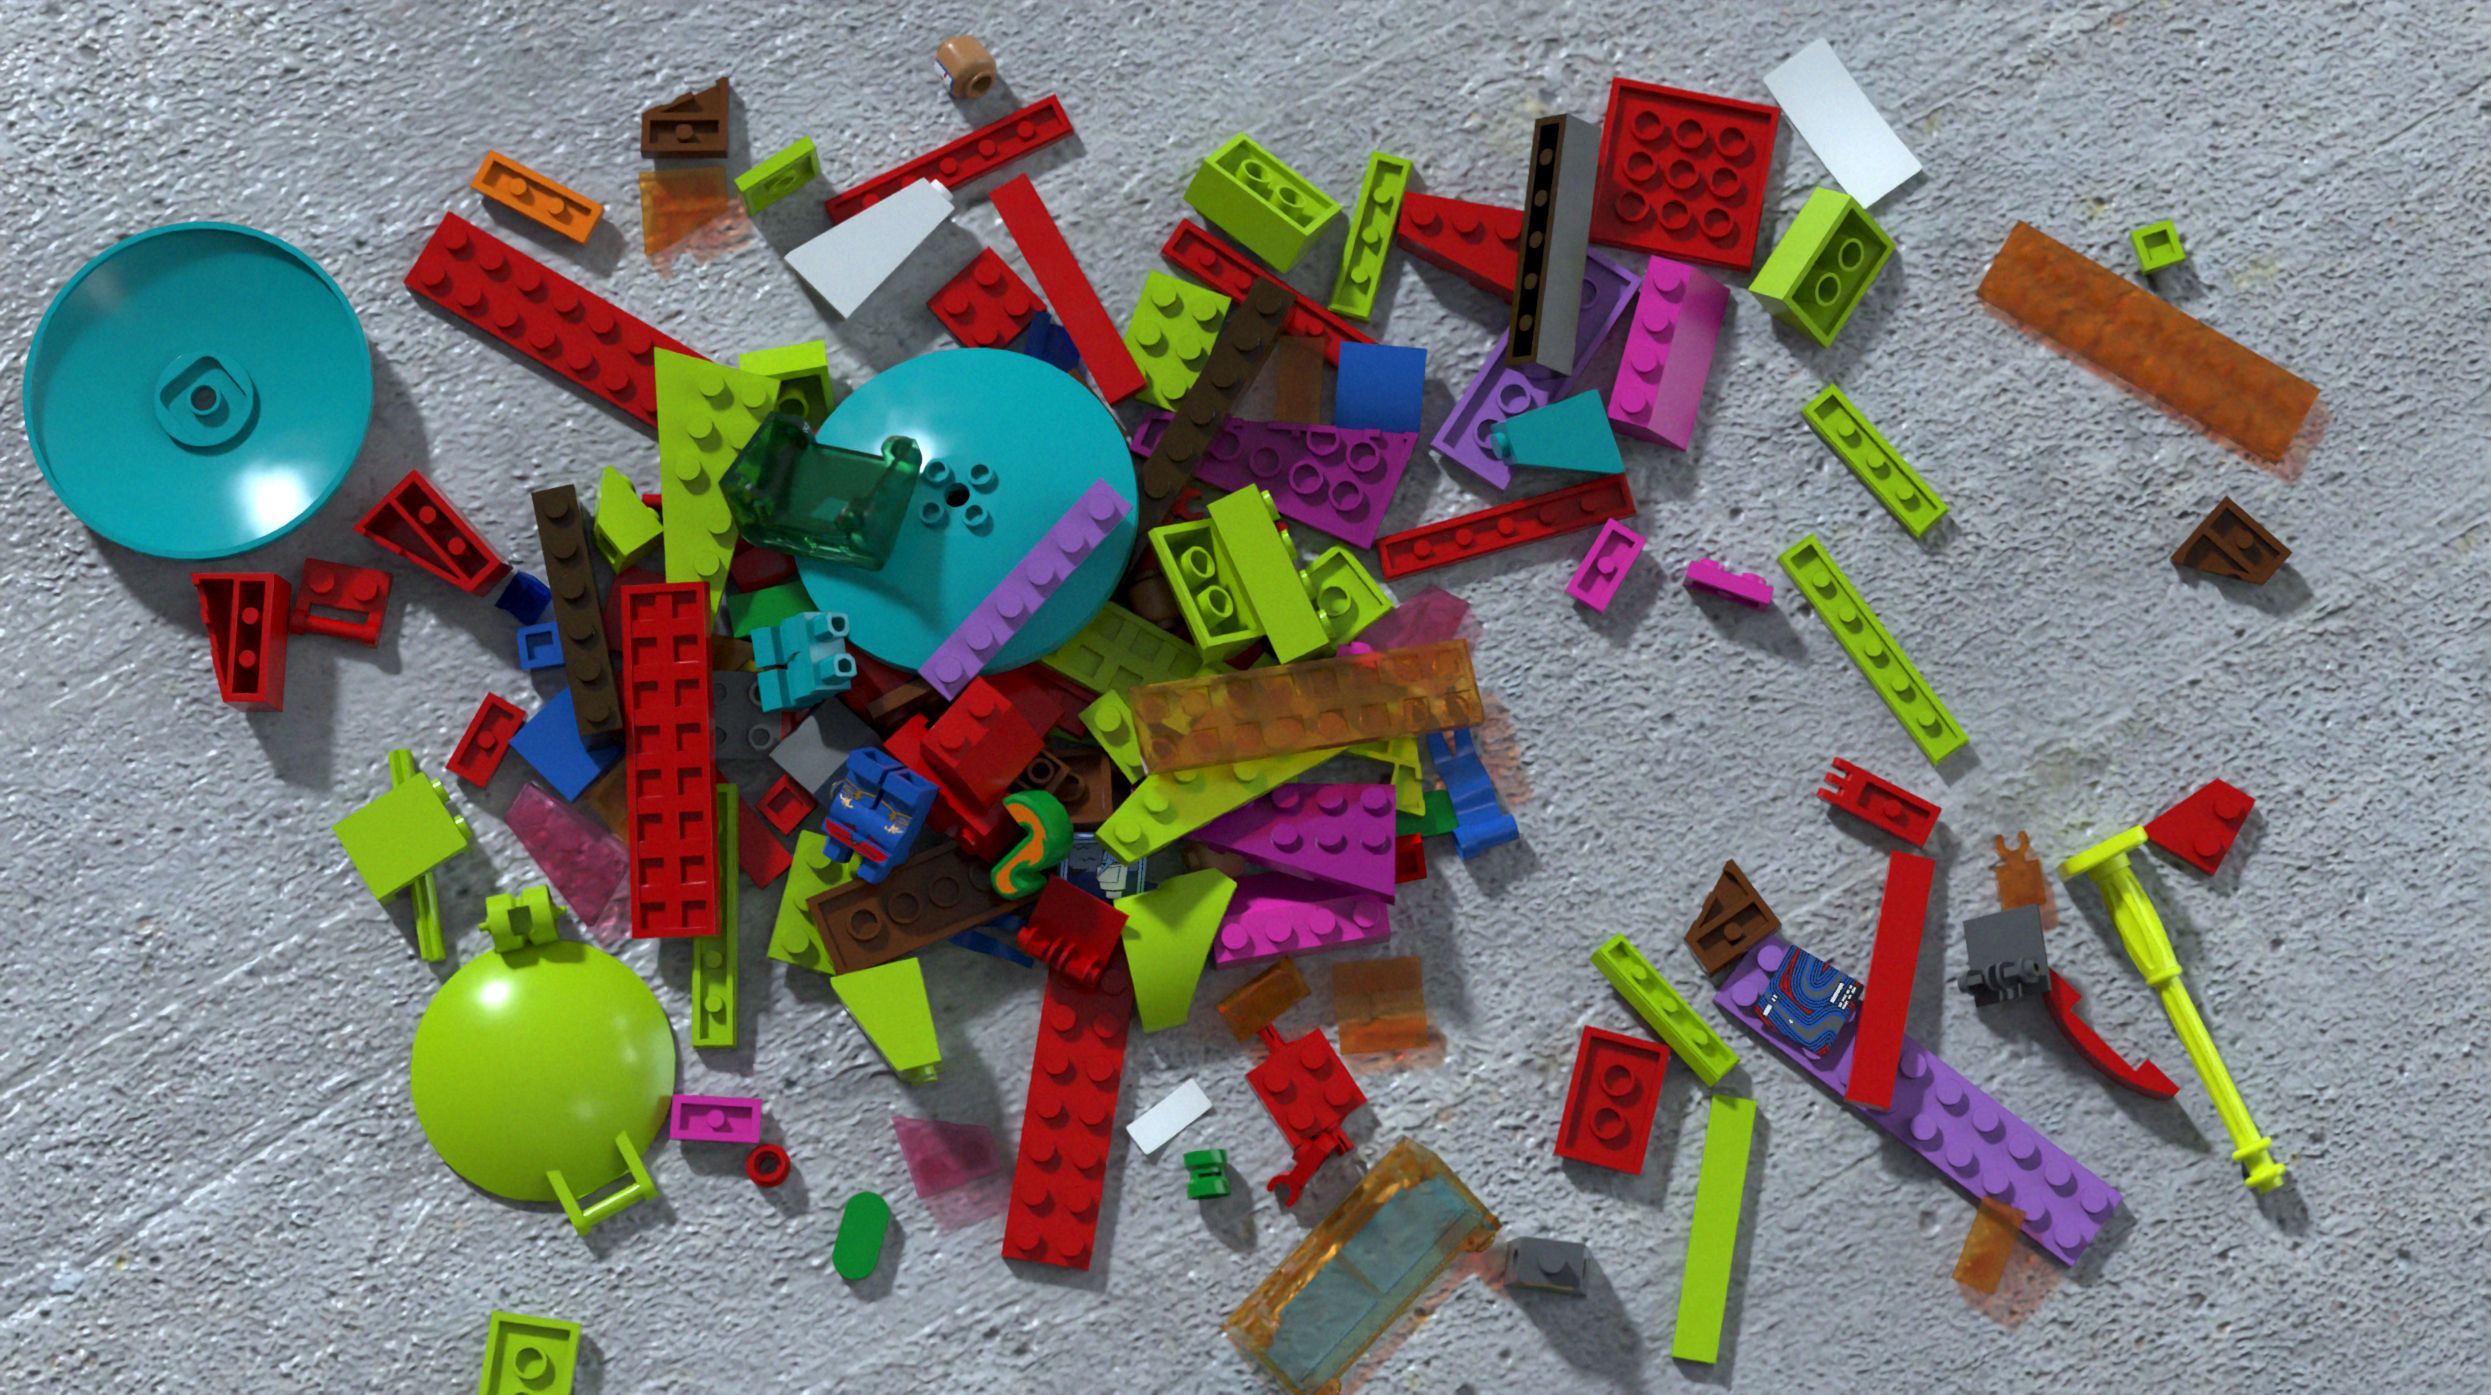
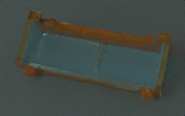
[1219,1135,1503,1395]

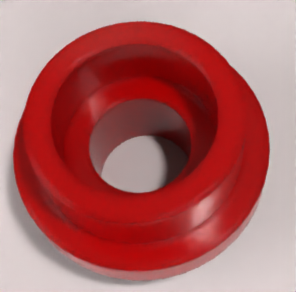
[746,1143,791,1188]

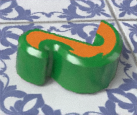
[991,789,1074,900]

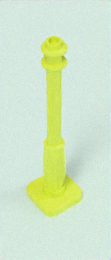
[2055,824,2286,1194]

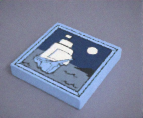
[1056,832,1146,907]

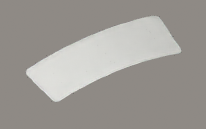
[1126,1079,1212,1155]

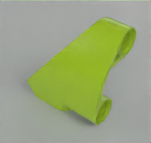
[1113,867,1237,1034]

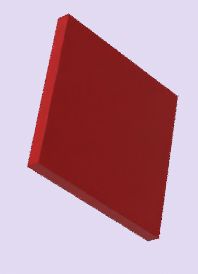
[1588,76,1781,274]

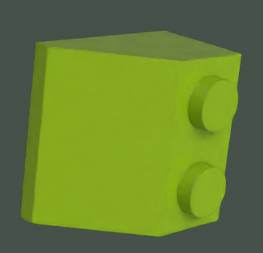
[738,340,836,452]

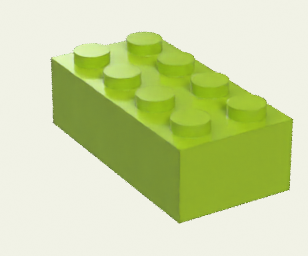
[1207,483,1336,671]

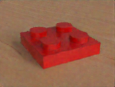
[926,246,1048,350]

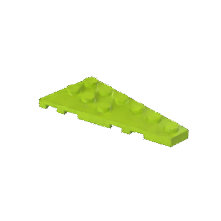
[654,347,782,633]

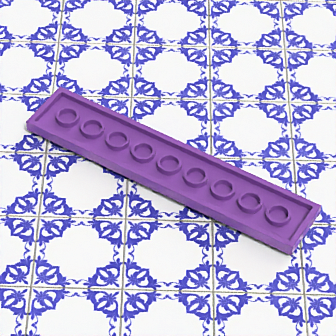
[1712,935,2124,1269]

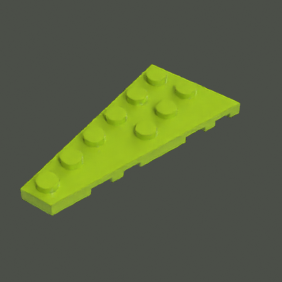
[1093,652,1363,868]

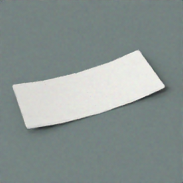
[1763,37,1922,209]

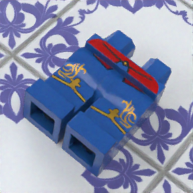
[821,746,941,884]

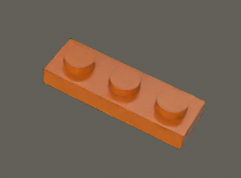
[470,149,605,248]

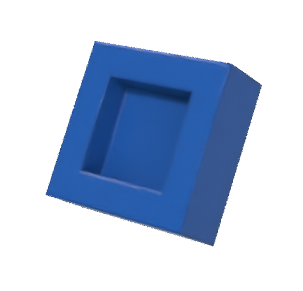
[516,621,565,673]

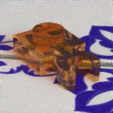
[1993,831,2047,912]

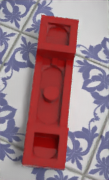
[2041,967,2180,1101]

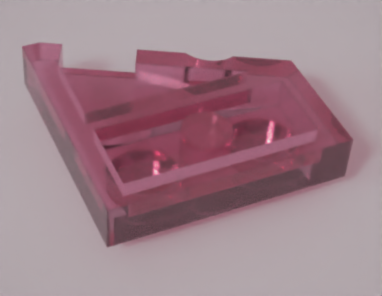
[891,1116,1004,1200]

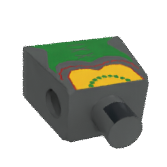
[1502,1236,1592,1297]

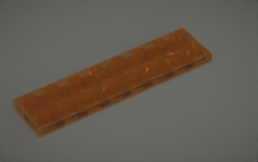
[1975,219,2320,466]
[1126,638,1486,777]

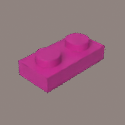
[1564,518,1647,616]
[1682,559,1774,613]
[670,1094,763,1145]

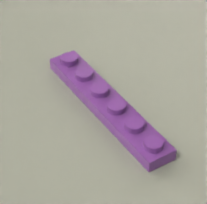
[917,477,1133,703]

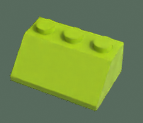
[1182,132,1343,274]
[1748,186,1896,349]
[1148,518,1267,664]

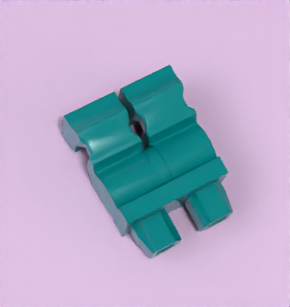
[750,611,857,713]

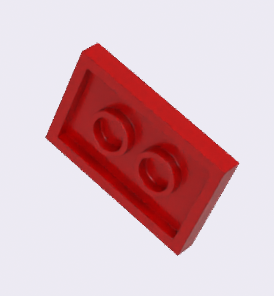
[1553,1025,1671,1177]

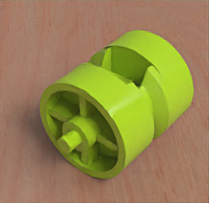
[478,884,567,953]

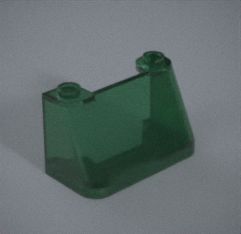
[718,411,923,572]

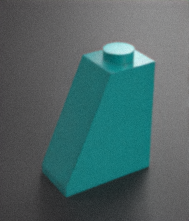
[1490,389,1625,476]

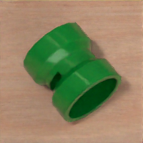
[1183,1149,1231,1200]

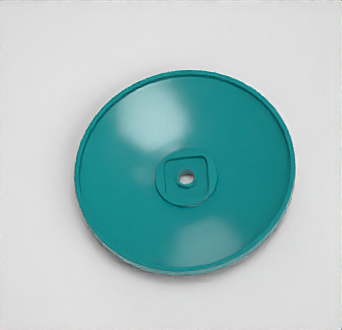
[23,221,374,563]
[790,348,1139,678]

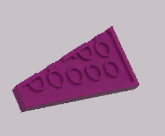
[1129,410,1420,553]
[1131,781,1396,906]

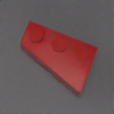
[1396,191,1524,306]
[352,469,514,598]
[191,573,291,712]
[882,712,1025,863]

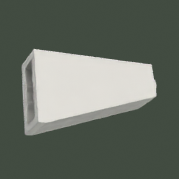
[783,177,955,321]

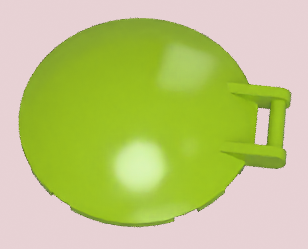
[410,939,676,1238]

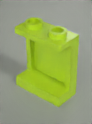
[332,771,474,908]

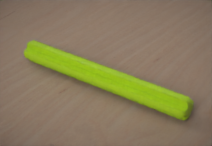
[388,749,447,963]

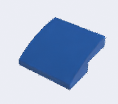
[1333,341,1427,441]
[508,686,626,804]

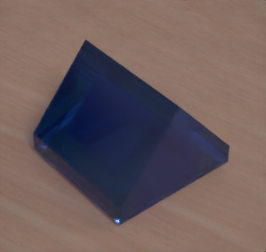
[494,570,552,626]

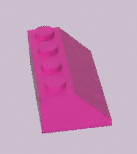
[1606,255,1731,452]
[1212,871,1392,971]

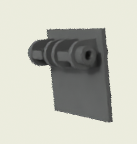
[713,671,782,760]
[1958,903,2052,1008]

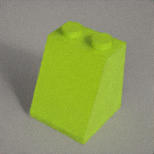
[830,957,946,1087]

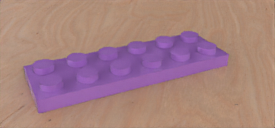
[1430,246,1643,494]

